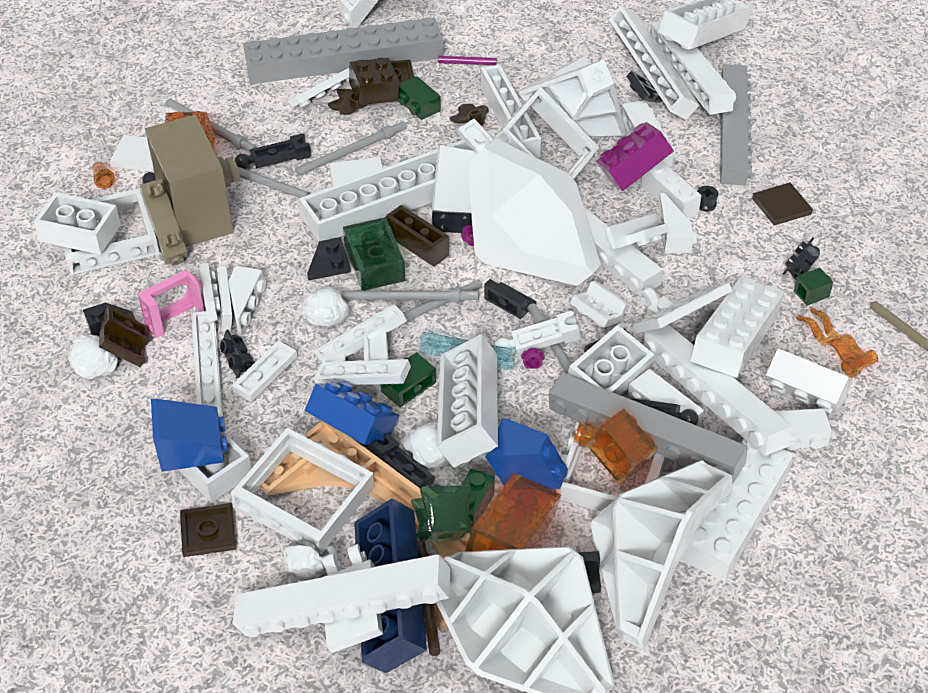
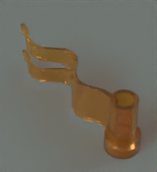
[796,308,878,378]

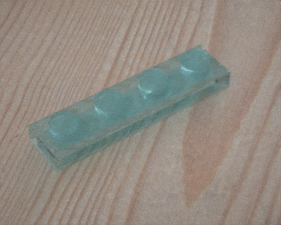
[420,332,515,371]

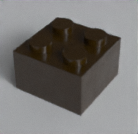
[349,57,399,105]

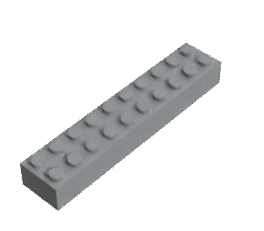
[243,17,443,85]

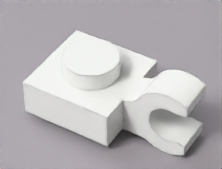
[640,287,673,316]

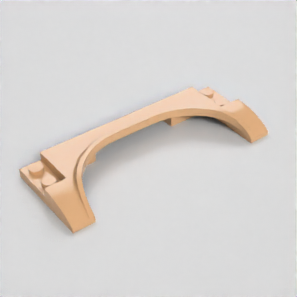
[260,421,502,632]

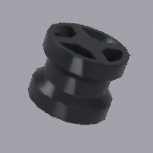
[697,186,719,212]

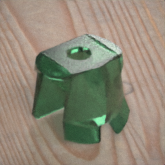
[411,485,474,542]

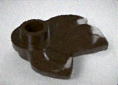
[327,89,366,115]
[449,104,489,126]

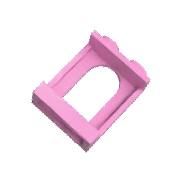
[137,269,205,338]

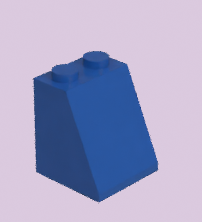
[151,399,228,472]
[485,418,568,491]

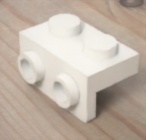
[570,281,628,328]

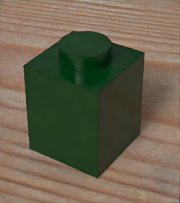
[794,268,833,306]

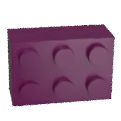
[596,122,674,191]

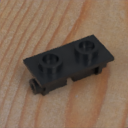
[432,211,472,233]
[782,237,820,279]
[220,329,255,378]

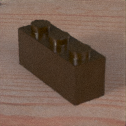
[385,205,449,267]

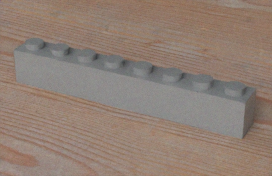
[720,64,752,186]
[549,373,748,484]

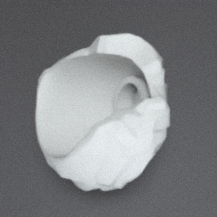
[301,287,349,326]
[68,335,118,379]
[404,421,448,469]
[282,542,338,580]

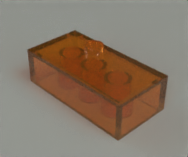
[465,473,561,552]

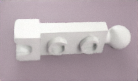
[494,311,581,356]

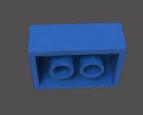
[304,381,400,445]

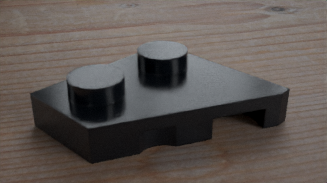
[626,70,662,103]
[307,237,351,281]

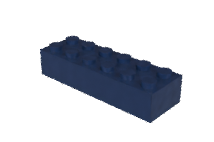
[354,498,427,673]

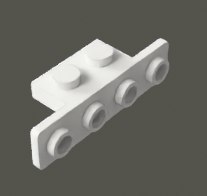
[606,213,670,249]

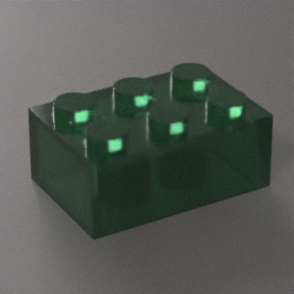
[343,217,406,291]

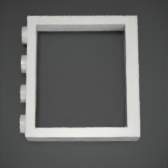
[492,87,599,179]
[64,188,160,275]
[556,421,667,511]
[231,428,374,555]

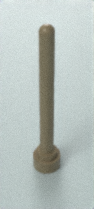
[870,302,928,351]

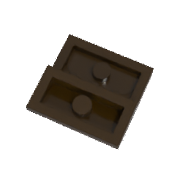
[99,306,150,367]

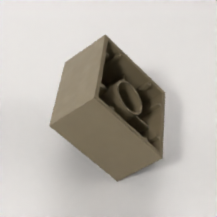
[145,115,240,247]

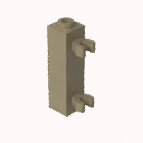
[140,179,187,265]

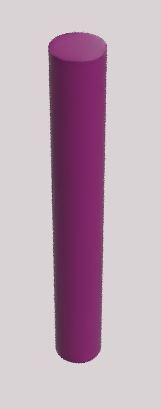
[438,56,497,66]

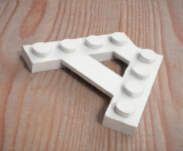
[313,304,411,385]

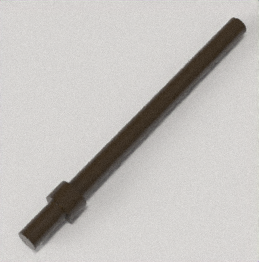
[417,540,441,656]

